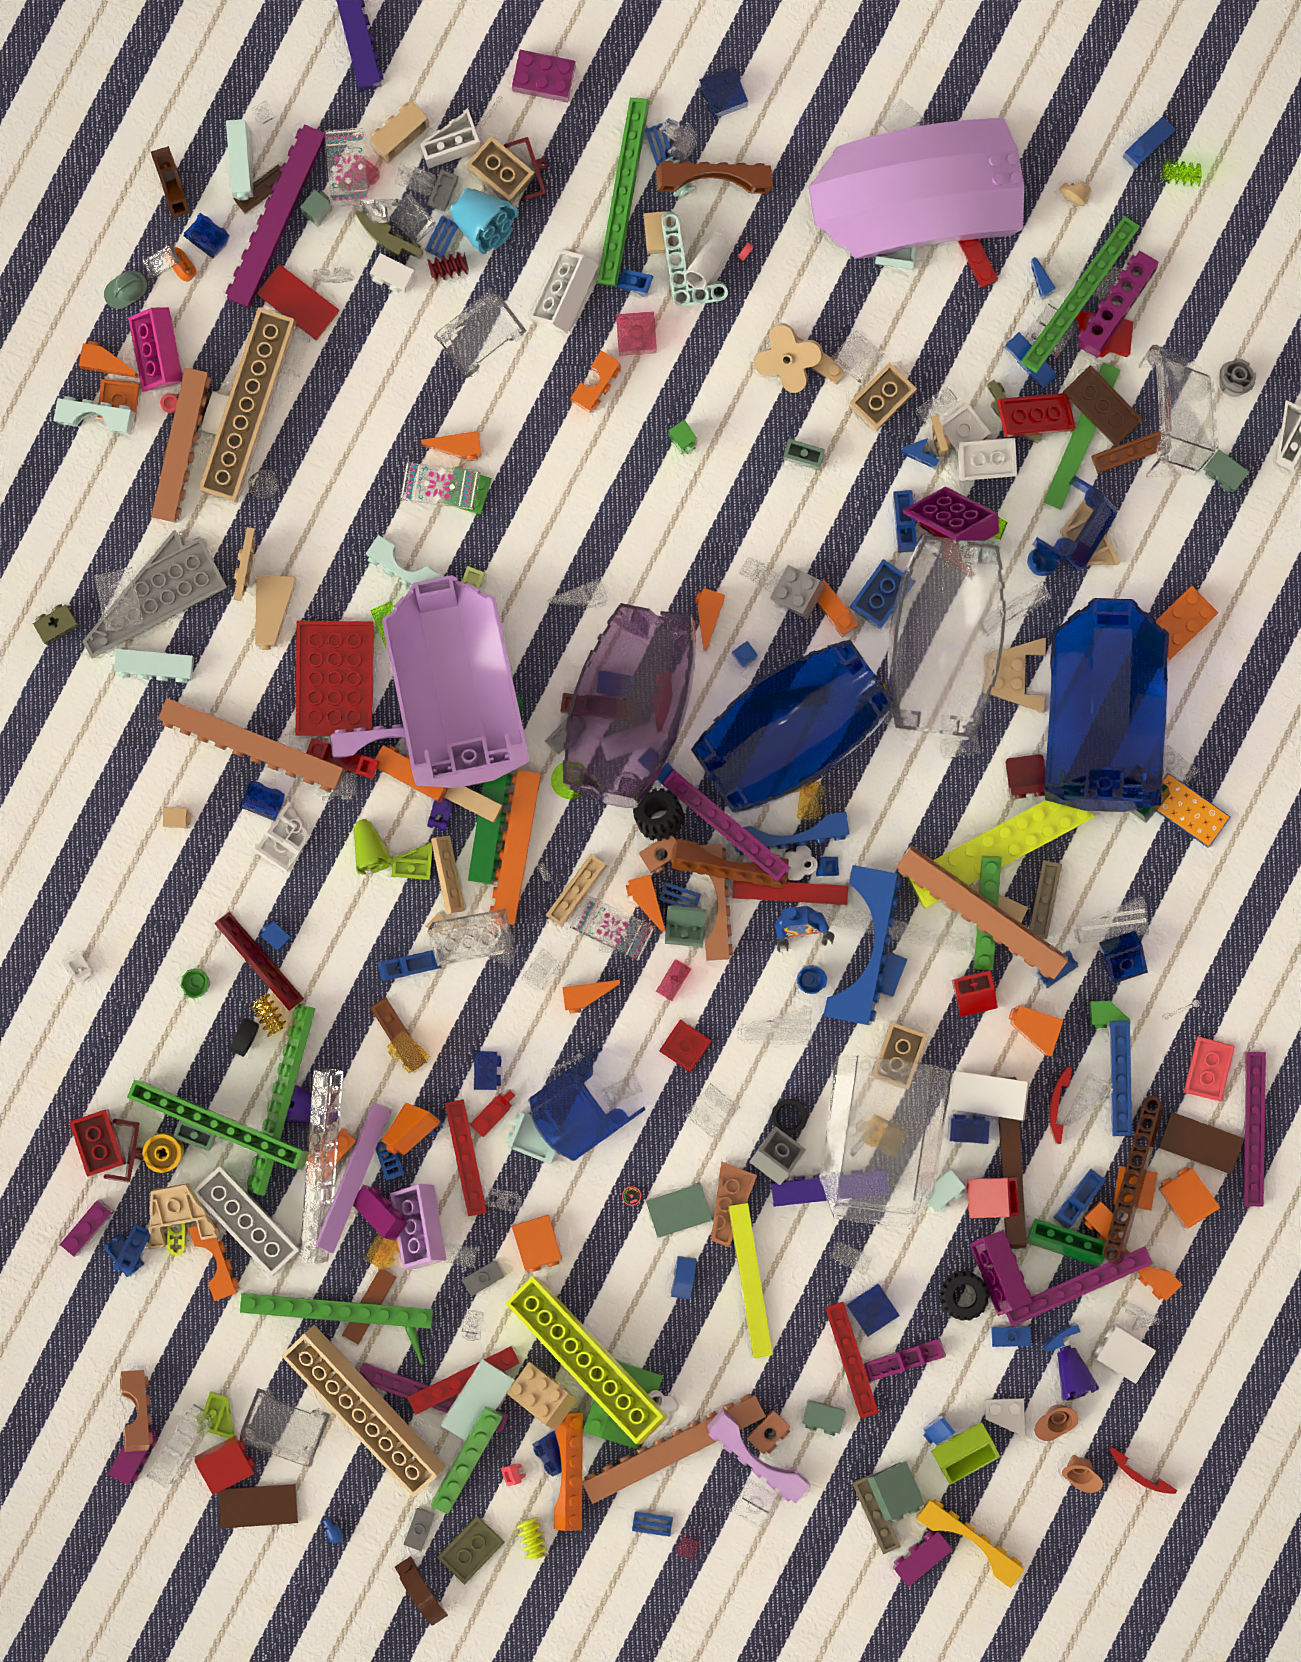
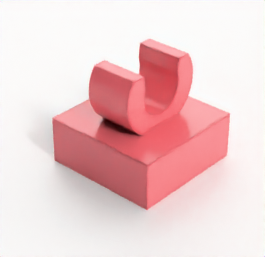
[500,1464,526,1487]

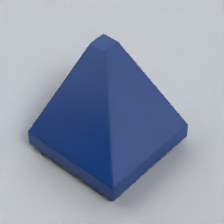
[816,857,839,877]

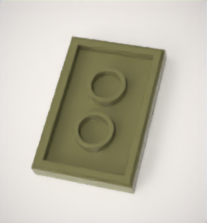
[437,1515,505,1585]

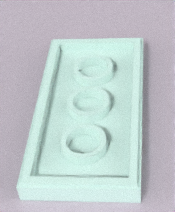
[440,1359,515,1441]

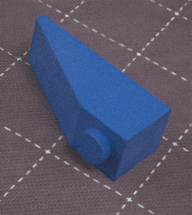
[1123,117,1176,170]

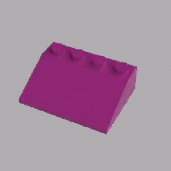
[903,486,999,541]

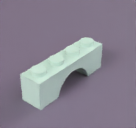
[53,396,136,435]
[366,535,442,587]

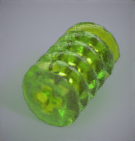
[1161,159,1202,188]

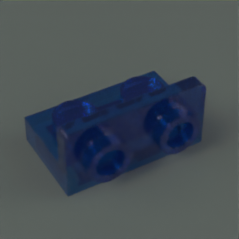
[474,1051,501,1090]
[532,1430,562,1477]

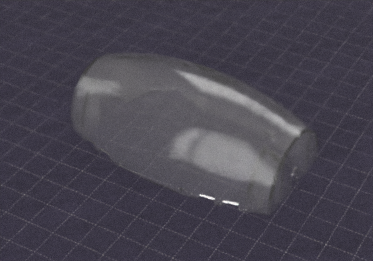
[887,535,1006,738]

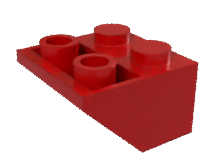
[951,971,998,1017]

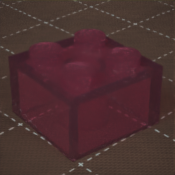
[616,311,657,356]

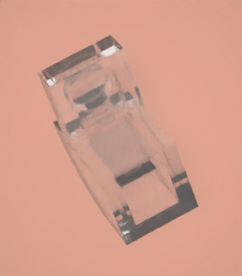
[659,118,697,162]

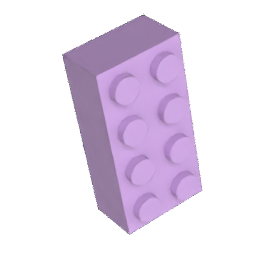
[390,1184,446,1269]

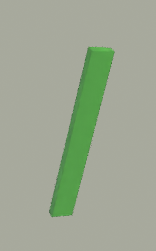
[1043,363,1121,510]

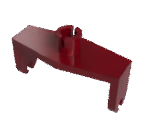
[504,137,548,202]
[104,1119,143,1183]

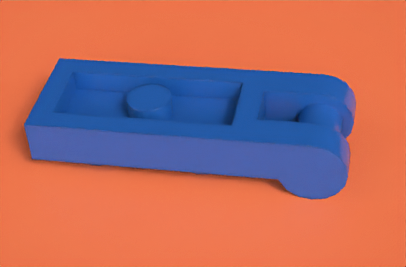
[113,1223,150,1277]

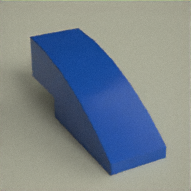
[1004,332,1057,389]
[893,490,917,553]
[377,949,442,982]
[1053,1169,1106,1229]

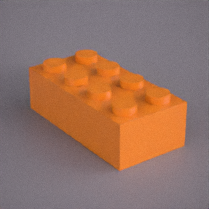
[1135,586,1219,668]

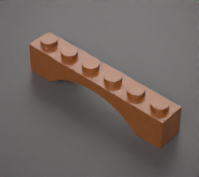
[656,161,773,194]
[671,839,789,888]

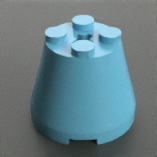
[450,187,518,254]

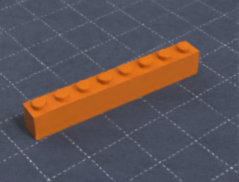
[489,770,541,926]

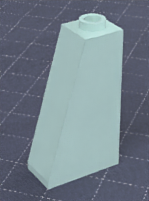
[226,119,254,200]

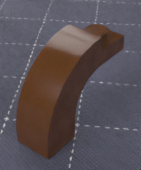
[151,146,190,218]
[395,1556,448,1626]

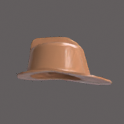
[1034,1404,1079,1441]
[1062,1455,1103,1493]

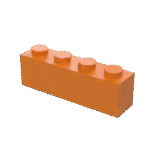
[375,745,448,803]

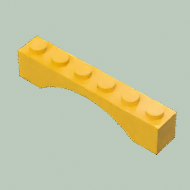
[915,1499,1024,1589]

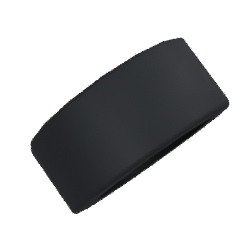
[230,1018,259,1057]
[771,1099,808,1135]

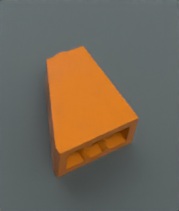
[381,1103,440,1155]

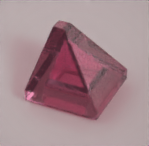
[675,1535,700,1561]

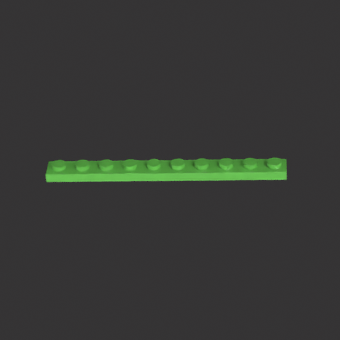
[597,97,650,286]
[1020,216,1140,373]
[240,1293,433,1329]

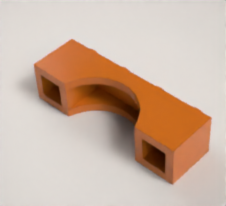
[188,1220,240,1301]

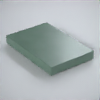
[646,1183,712,1238]

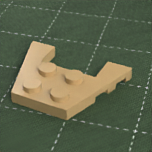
[987,638,1046,713]
[148,1183,219,1250]

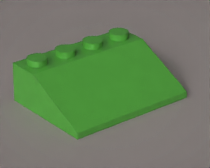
[583,1358,663,1449]

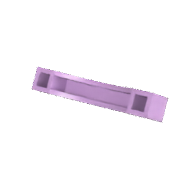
[330,724,406,758]
[707,1409,811,1504]

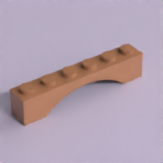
[700,844,733,961]

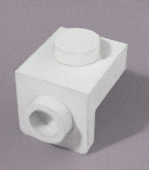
[62,950,92,984]

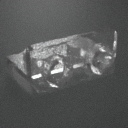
[395,161,437,197]
[317,773,357,801]

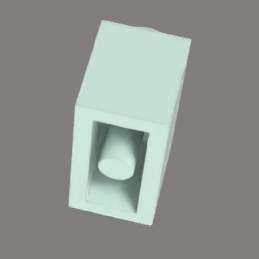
[920,1169,966,1212]

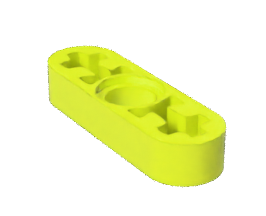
[167,1223,186,1256]

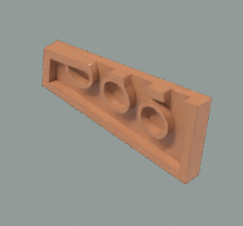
[711,1161,757,1247]

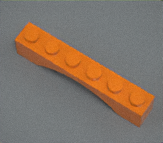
[1083,1201,1182,1301]
[553,1411,583,1531]

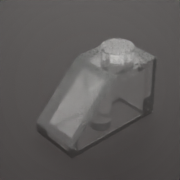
[940,735,981,760]

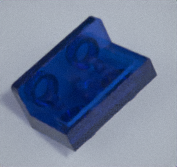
[183,213,230,259]
[240,780,285,821]

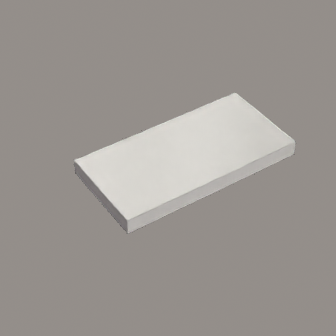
[949,1071,1030,1120]

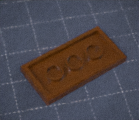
[1063,365,1143,447]
[1158,1112,1244,1175]
[218,1484,298,1529]

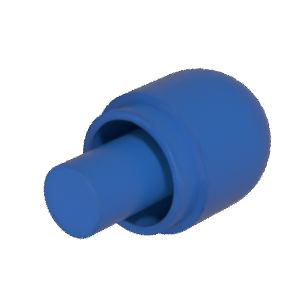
[323,1517,344,1544]

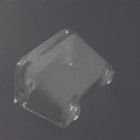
[434,290,526,378]
[240,1388,330,1467]

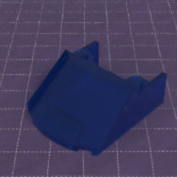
[528,1047,646,1162]

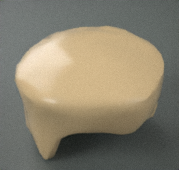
[1059,181,1092,206]

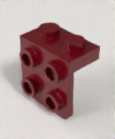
[1005,754,1050,799]

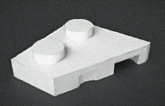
[985,1398,1025,1436]

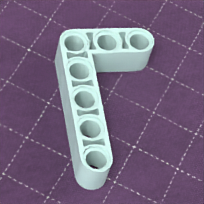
[661,211,728,307]

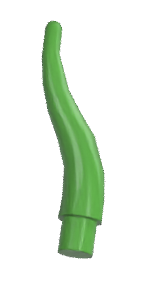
[405,1327,424,1365]

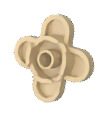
[754,323,823,393]

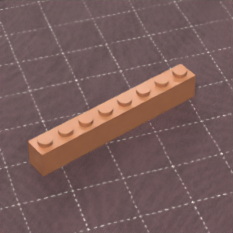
[151,367,211,523]

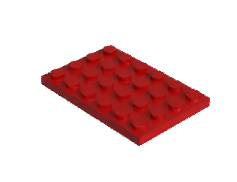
[295,621,374,736]

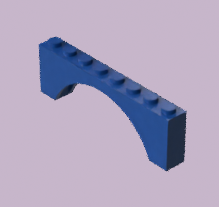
[824,865,902,1025]

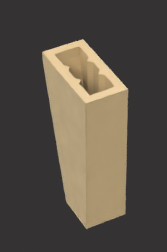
[255,576,297,650]

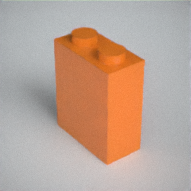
[512,1214,562,1273]

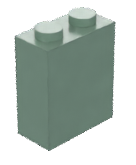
[867,1461,925,1523]

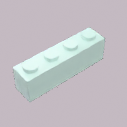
[114,649,194,683]

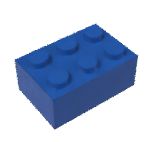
[849,559,914,630]

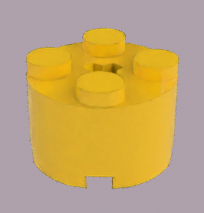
[142,1133,184,1173]

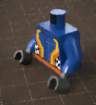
[775,906,835,952]

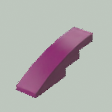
[864,1338,946,1382]

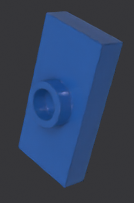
[991,1326,1031,1347]

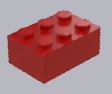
[69,1109,127,1177]

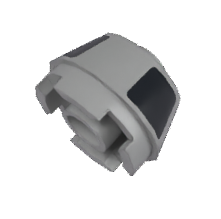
[1219,358,1256,397]

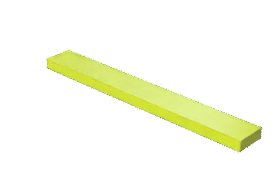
[728,1202,773,1359]

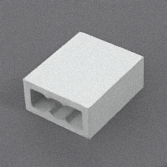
[1094,1325,1156,1384]

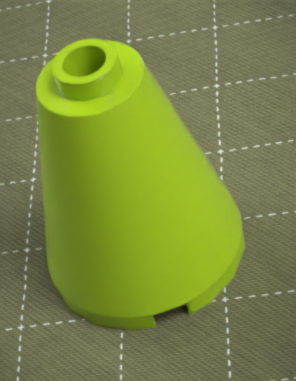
[353,819,394,875]

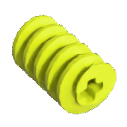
[516,1517,549,1560]

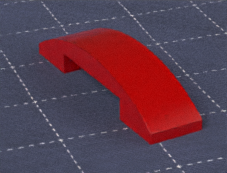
[306,738,380,779]
[1049,1067,1072,1144]
[1109,1446,1178,1494]

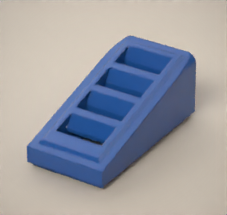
[1030,257,1056,299]
[375,1142,405,1181]

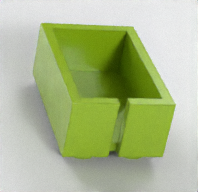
[931,1422,1000,1485]

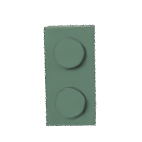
[300,189,332,226]
[783,439,825,471]
[1203,449,1249,492]
[173,1120,216,1151]
[802,1399,846,1436]

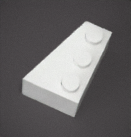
[420,108,481,169]
[1277,400,1301,472]

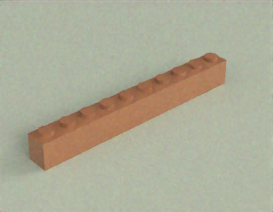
[158,698,345,793]
[896,845,1068,979]
[582,1393,766,1504]

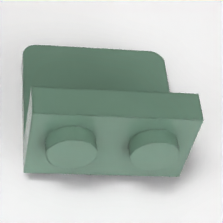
[665,905,706,947]

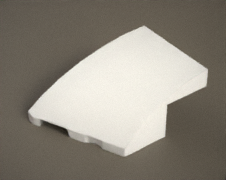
[254,802,310,872]

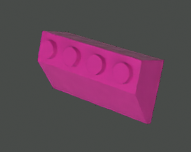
[128,307,183,392]

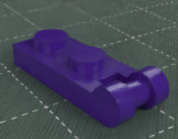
[427,798,454,832]

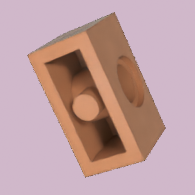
[638,835,676,874]
[746,1409,790,1455]

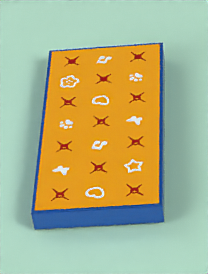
[1156,773,1231,848]

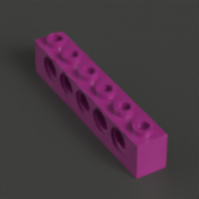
[1077,250,1159,358]

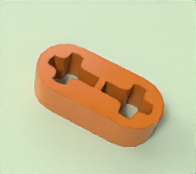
[166,247,197,282]

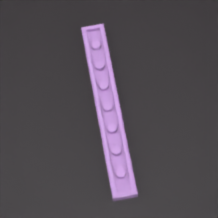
[315,1103,391,1254]

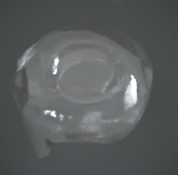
[248,469,280,499]

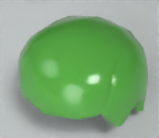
[180,968,210,999]

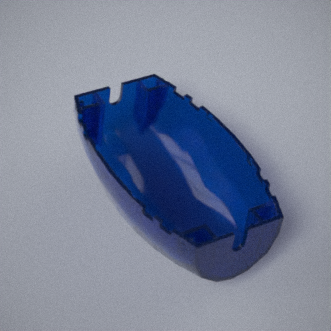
[691,640,895,814]

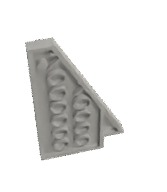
[82,530,227,659]

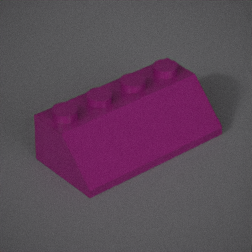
[969,1230,1032,1316]

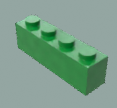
[1026,1218,1106,1267]

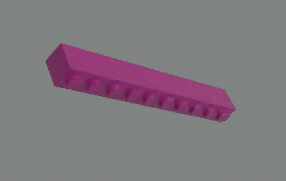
[225,124,326,309]

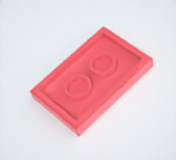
[1183,1036,1235,1102]

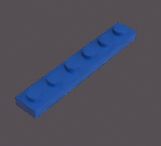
[1110,1020,1132,1136]

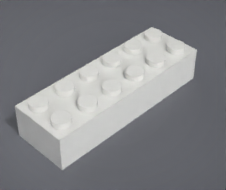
[194,1165,301,1277]

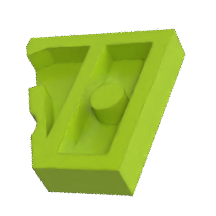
[391,843,433,880]
[198,1391,234,1438]

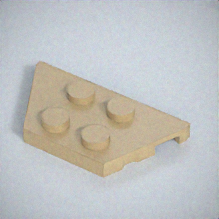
[1060,498,1120,566]
[233,527,255,601]

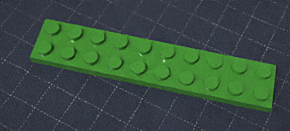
[247,1004,316,1196]

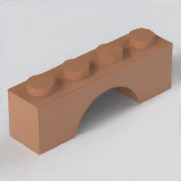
[119,1370,153,1452]

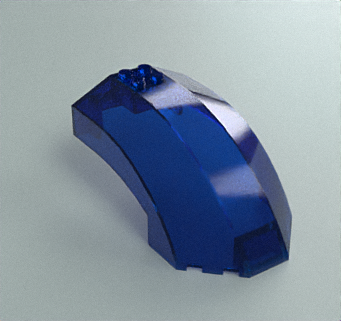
[1044,598,1169,812]

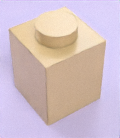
[162,807,192,829]

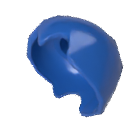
[1027,548,1058,576]
[797,965,827,994]

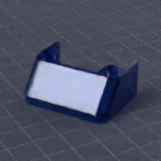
[1032,475,1117,571]

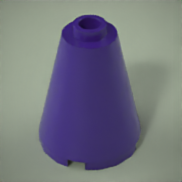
[285,1085,338,1125]
[1057,1345,1099,1401]

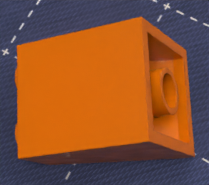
[1008,1005,1063,1057]
[1158,1167,1220,1229]

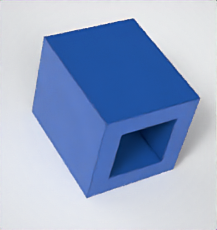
[731,641,758,669]
[261,921,292,951]

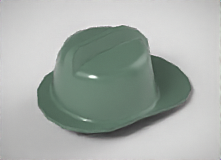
[104,271,147,309]

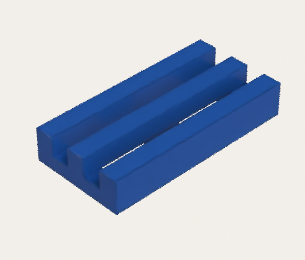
[645,123,674,166]
[425,216,458,259]
[659,882,701,908]
[632,1511,673,1537]

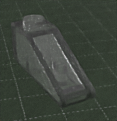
[547,578,609,609]

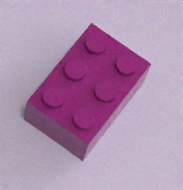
[512,49,576,103]

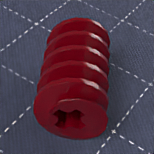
[427,252,469,282]

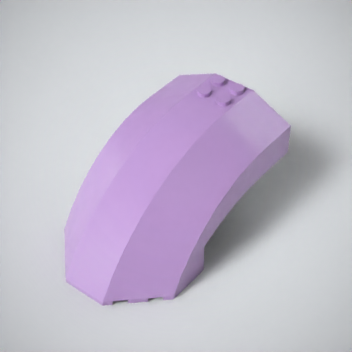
[808,117,1024,259]
[382,575,530,788]

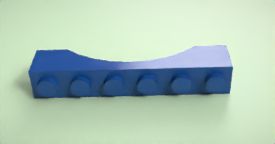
[734,812,850,855]

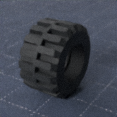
[633,788,685,841]
[940,1271,989,1321]

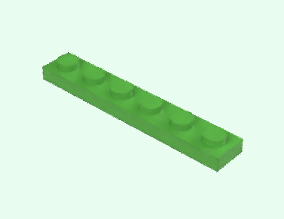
[973,856,1002,970]
[431,1406,503,1514]

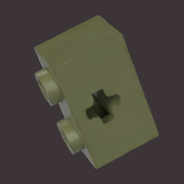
[32,604,79,645]

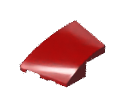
[1075,312,1134,358]

